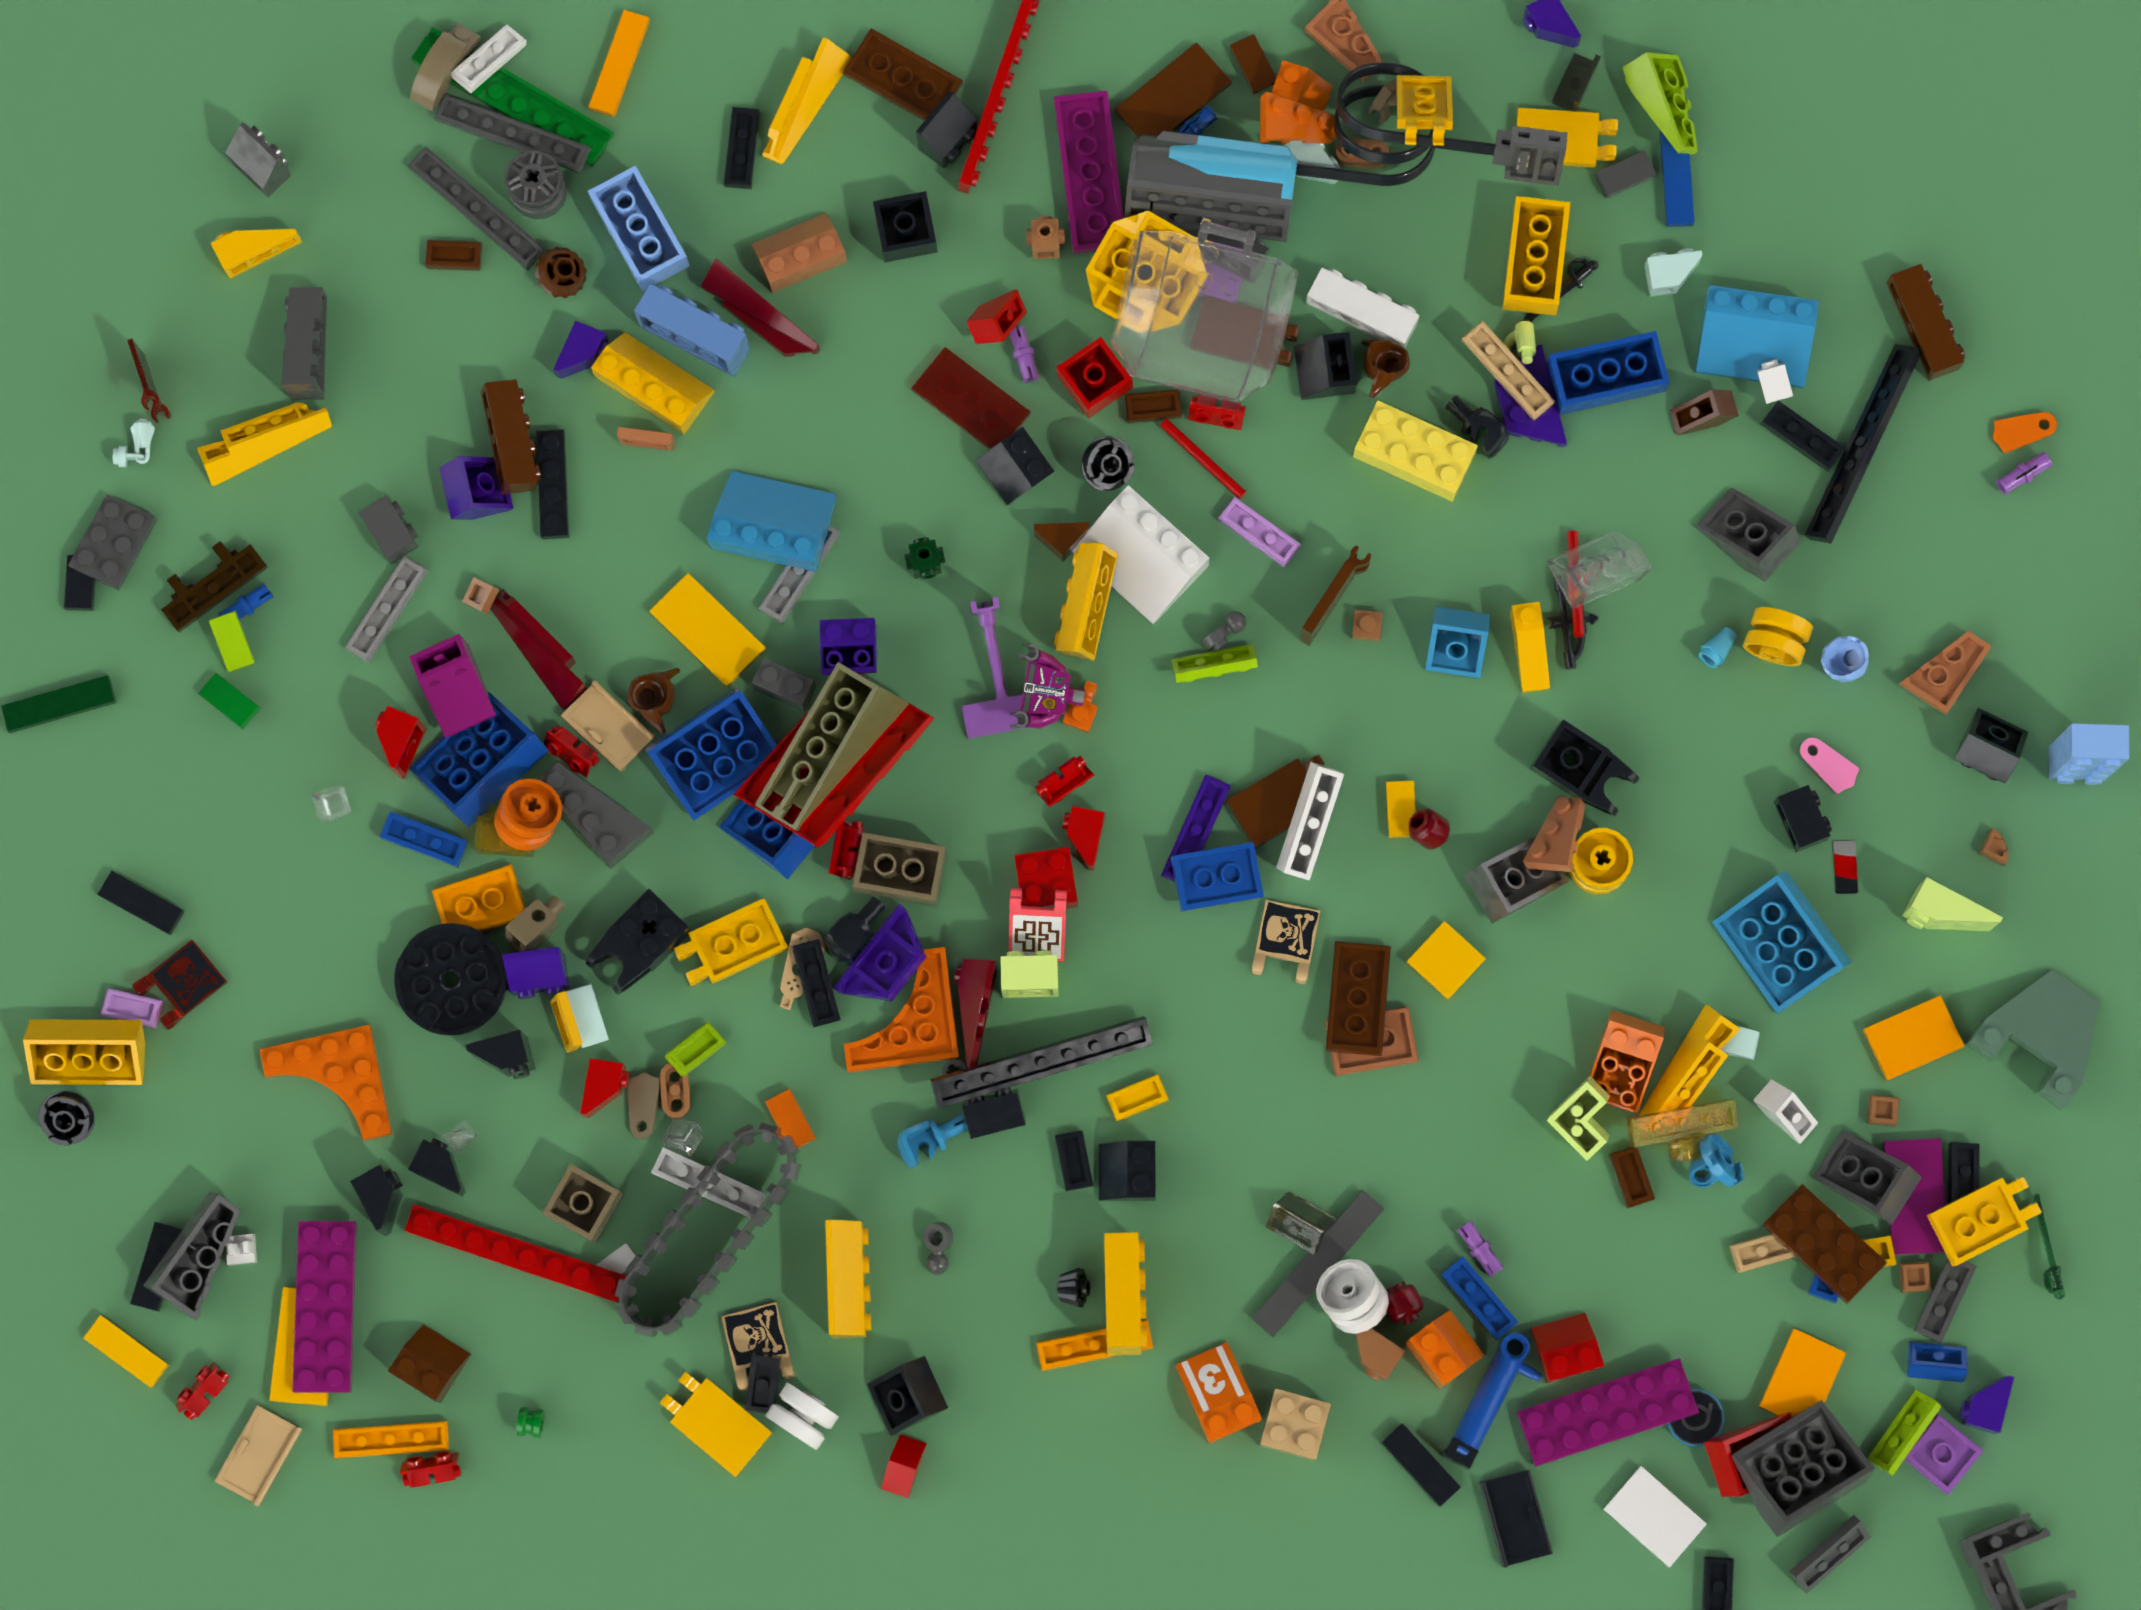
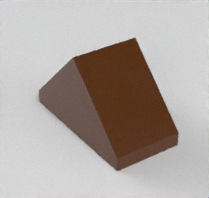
[1034,522,1089,562]

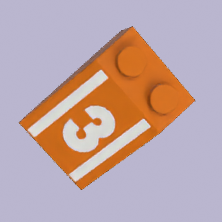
[1175,1342,1262,1444]

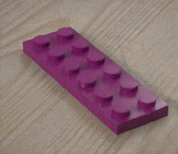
[1054,91,1124,254]
[293,1221,357,1393]
[1517,1358,1699,1467]

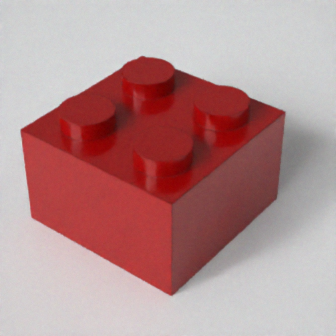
[1056,337,1133,419]
[1014,847,1078,909]

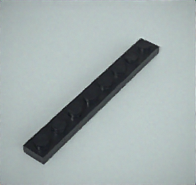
[1805,344,1922,544]
[930,1016,1153,1108]

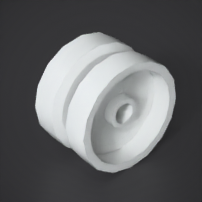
[1316,1259,1389,1334]
[765,1382,839,1450]

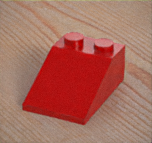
[1704,1413,1792,1497]

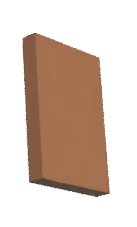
[1325,1006,1419,1077]

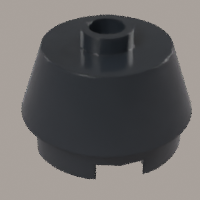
[1082,436,1135,491]
[38,1091,95,1146]

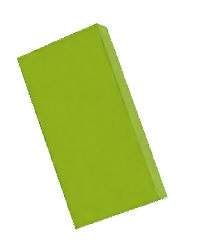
[209,610,255,672]
[665,1022,726,1077]

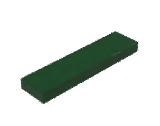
[1,675,117,733]

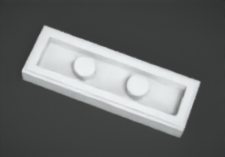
[451,24,526,93]

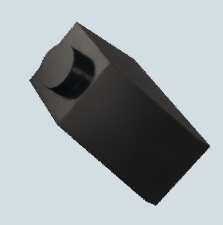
[408,1138,465,1197]

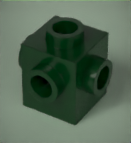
[904,537,945,579]

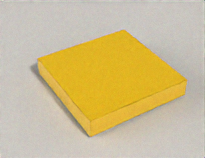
[1406,921,1486,1000]

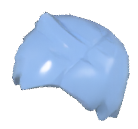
[1821,635,1869,682]

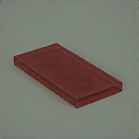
[911,347,1031,450]

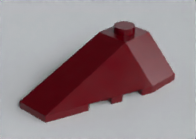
[954,959,997,1068]

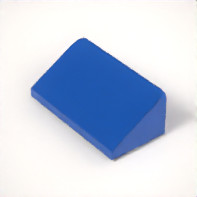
[1907,1342,1968,1382]

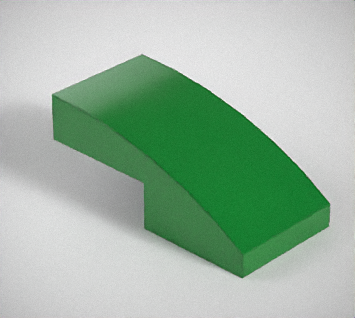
[198,673,261,729]

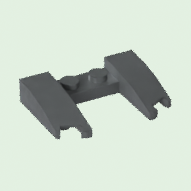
[1958,1512,2076,1610]

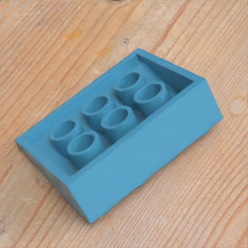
[1695,285,1819,388]
[707,471,838,572]
[1712,871,1852,1014]

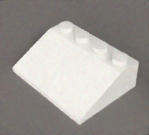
[1072,485,1210,624]

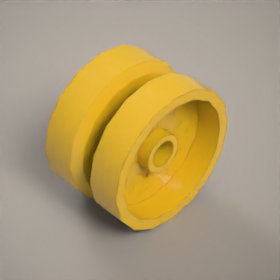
[1743,607,1813,667]
[1569,828,1633,895]

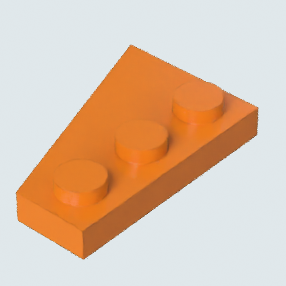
[1260,92,1335,143]

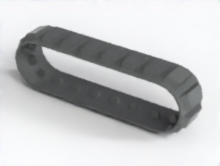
[615,1122,802,1337]

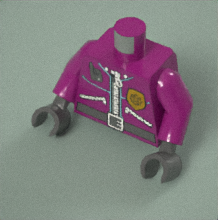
[1010,643,1085,729]

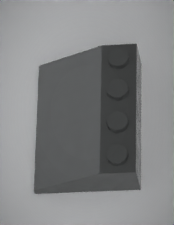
[1732,1400,1875,1537]

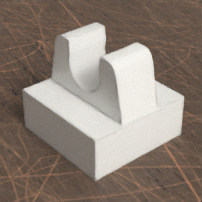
[226,1234,257,1266]

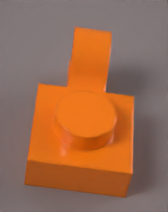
[1063,681,1098,733]

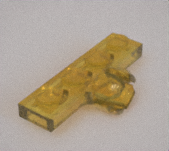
[1627,1099,1738,1161]

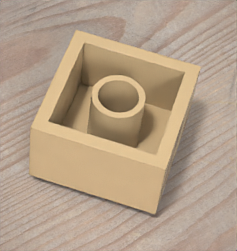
[1260,1388,1331,1461]

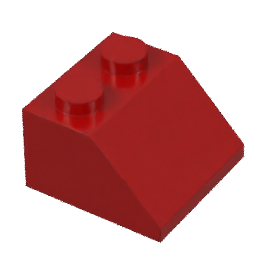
[375,705,427,779]
[1530,1313,1604,1384]

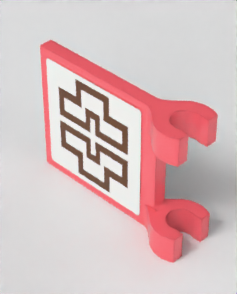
[1008,888,1067,962]

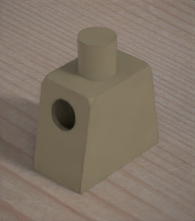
[505,896,565,952]

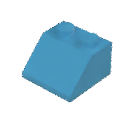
[1425,606,1490,678]

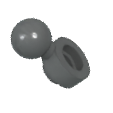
[1201,611,1246,651]
[923,1222,954,1275]

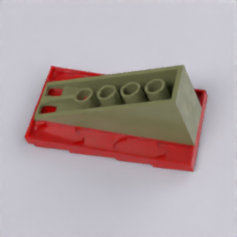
[733,662,934,848]

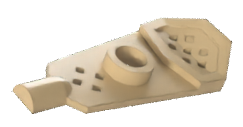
[779,928,826,1010]

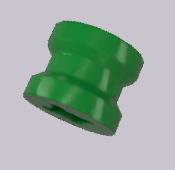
[516,1407,544,1438]

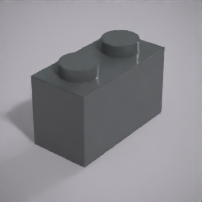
[358,495,419,564]
[752,658,816,712]

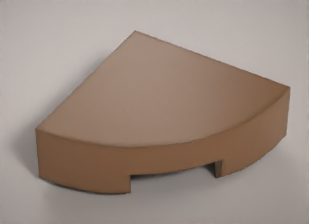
[1979,828,2009,866]

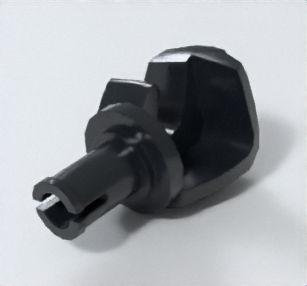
[1445,395,1509,460]
[824,896,886,965]

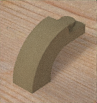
[410,23,481,111]

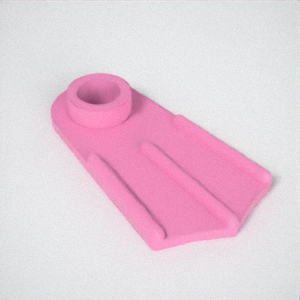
[1800,738,1859,794]

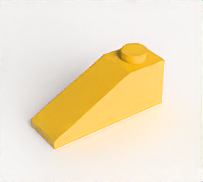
[210,229,302,279]
[1509,602,1550,693]

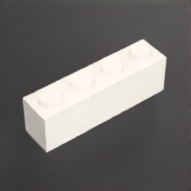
[1306,268,1420,348]
[1276,762,1344,881]

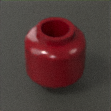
[1409,808,1450,850]
[1386,1281,1424,1326]

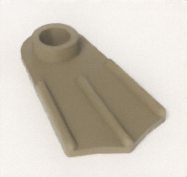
[628,1072,660,1139]

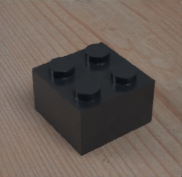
[873,191,938,263]

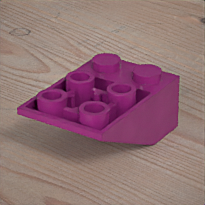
[409,634,496,738]

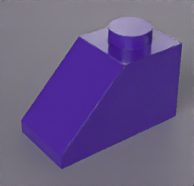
[1523,0,1581,48]
[553,321,610,379]
[1959,1376,2014,1434]

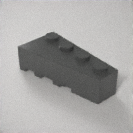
[282,287,327,400]
[537,762,654,869]

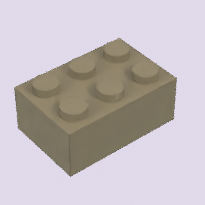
[852,832,947,907]

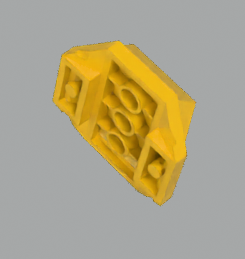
[1086,211,1208,334]

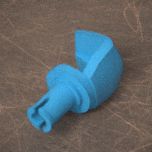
[897,1114,969,1169]

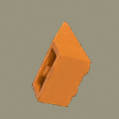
[1590,1010,1665,1113]

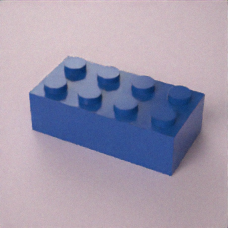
[1547,331,1670,415]

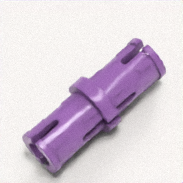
[1009,326,1040,383]
[1996,452,2052,495]
[1456,1220,1504,1277]

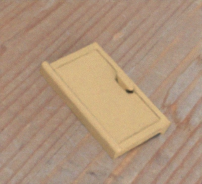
[561,680,655,772]
[214,1405,303,1506]

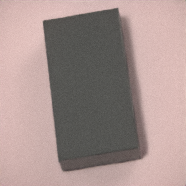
[1595,150,1656,198]

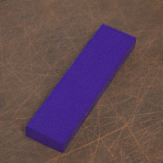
[1161,774,1231,882]

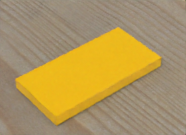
[649,573,766,688]
[269,1287,329,1406]

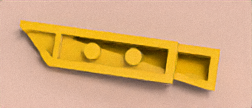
[762,37,852,164]
[197,402,332,486]
[1635,1005,1740,1132]

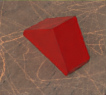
[881,1434,927,1498]

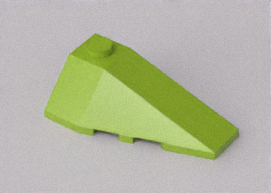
[1622,52,1698,154]

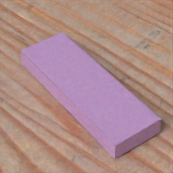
[1218,497,1301,568]

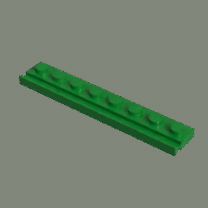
[411,27,614,167]

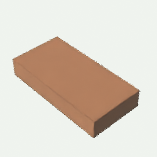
[617,427,675,451]

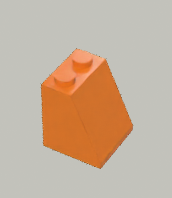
[1405,1310,1485,1390]

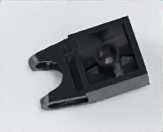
[1529,719,1639,816]
[585,889,691,995]

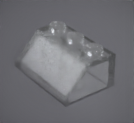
[1546,531,1652,610]

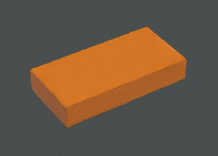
[765,1089,816,1148]

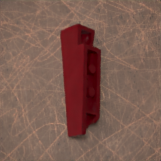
[701,259,820,357]
[490,589,587,710]

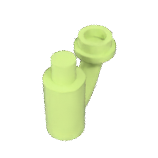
[1503,321,1536,364]

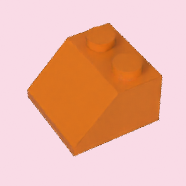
[1272,60,1333,112]

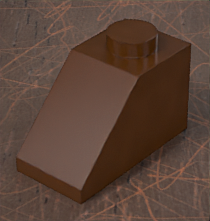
[1670,389,1739,435]

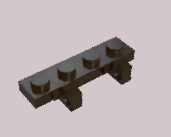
[161,541,268,633]

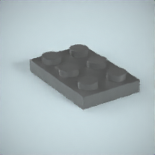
[68,495,157,591]

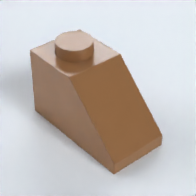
[1355,1328,1405,1382]

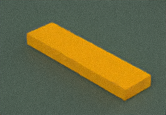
[588,10,650,118]
[1036,1320,1153,1371]
[333,1421,449,1458]

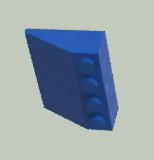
[645,687,777,821]
[409,692,549,828]
[719,800,815,880]

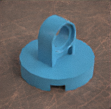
[1689,1134,1745,1188]

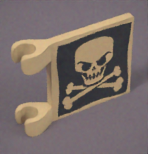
[1251,900,1320,984]
[721,1302,795,1391]

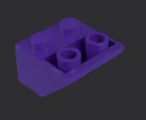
[819,618,878,675]

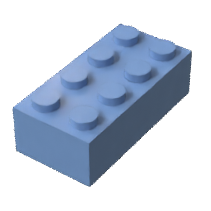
[634,284,750,377]

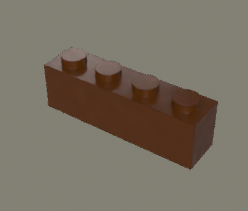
[1886,264,1965,381]
[480,379,540,495]

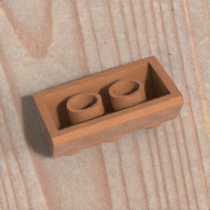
[751,213,847,293]

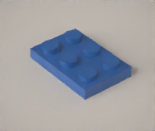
[1171,842,1264,912]

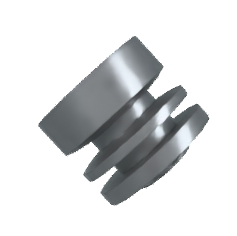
[505,150,567,219]

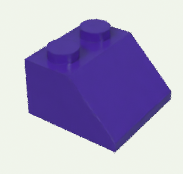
[439,456,514,520]
[502,947,569,999]

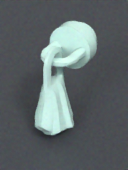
[113,419,155,468]

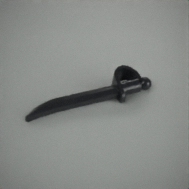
[1523,258,1598,322]

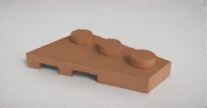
[1304,0,1382,83]
[1899,631,1992,715]
[1523,796,1585,872]

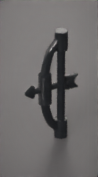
[1548,573,1599,670]

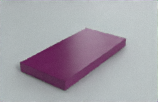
[1882,1138,1946,1255]

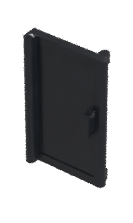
[1480,1469,1553,1568]

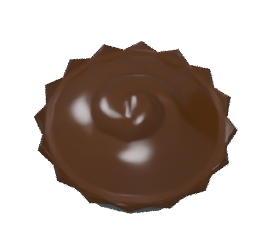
[535,246,587,299]

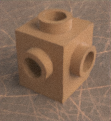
[1026,216,1065,260]

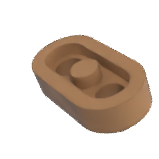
[1335,137,1389,170]
[660,1063,691,1119]

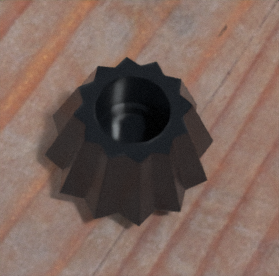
[1057,1268,1091,1308]

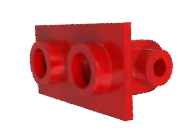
[1188,394,1246,430]
[544,726,600,778]
[1035,755,1095,807]
[828,821,865,880]
[175,1362,230,1421]
[400,1451,461,1488]

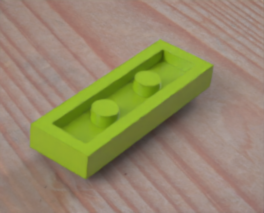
[1171,644,1258,683]
[1867,1390,1942,1476]

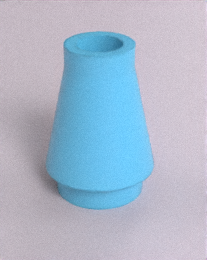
[1699,627,1737,668]

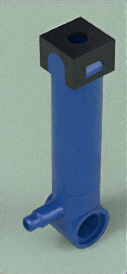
[1442,1333,1542,1470]

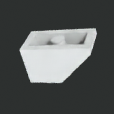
[1753,1079,1818,1144]

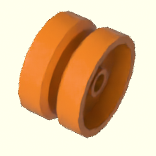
[494,778,562,851]

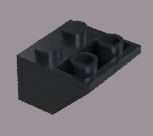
[1294,332,1357,400]

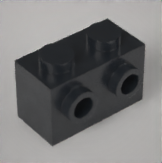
[1774,785,1832,853]
[962,1087,1026,1139]

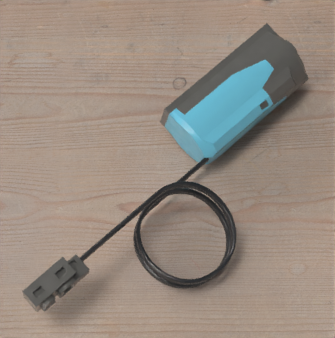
[1124,62,1568,242]

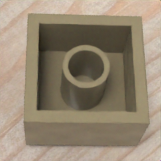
[542,1164,623,1244]

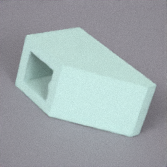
[1284,141,1340,184]
[1644,248,1702,297]

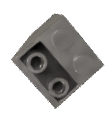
[226,122,291,197]

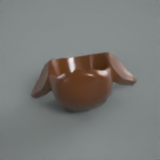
[1361,339,1410,398]
[627,668,680,734]

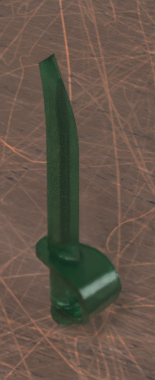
[2033,1194,2065,1299]

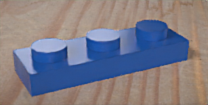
[380,812,469,868]
[1441,1256,1518,1341]

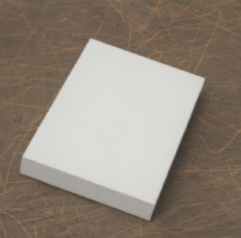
[1603,1466,1707,1568]

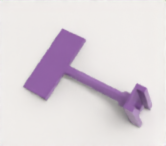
[962,597,1025,739]

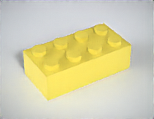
[1353,401,1478,502]

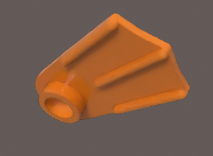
[1992,412,2057,453]

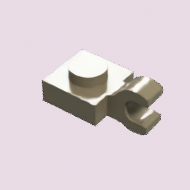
[1368,77,1397,124]

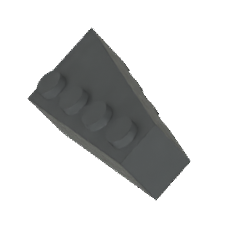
[143,1192,241,1320]

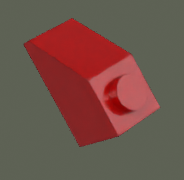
[966,289,1027,344]
[1062,806,1105,871]
[580,1058,629,1118]

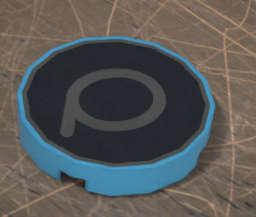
[1667,1389,1724,1447]

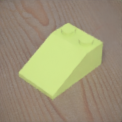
[1902,877,2003,931]

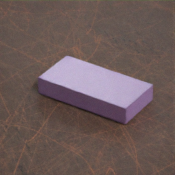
[100,988,164,1029]

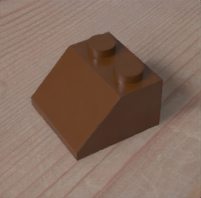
[388,1325,471,1403]

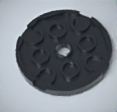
[394,923,508,1036]

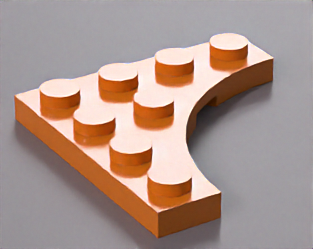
[844,947,959,1073]
[259,1025,393,1141]

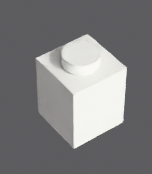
[1757,359,1793,404]

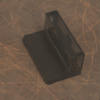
[1552,53,1601,111]
[1266,1192,1336,1255]

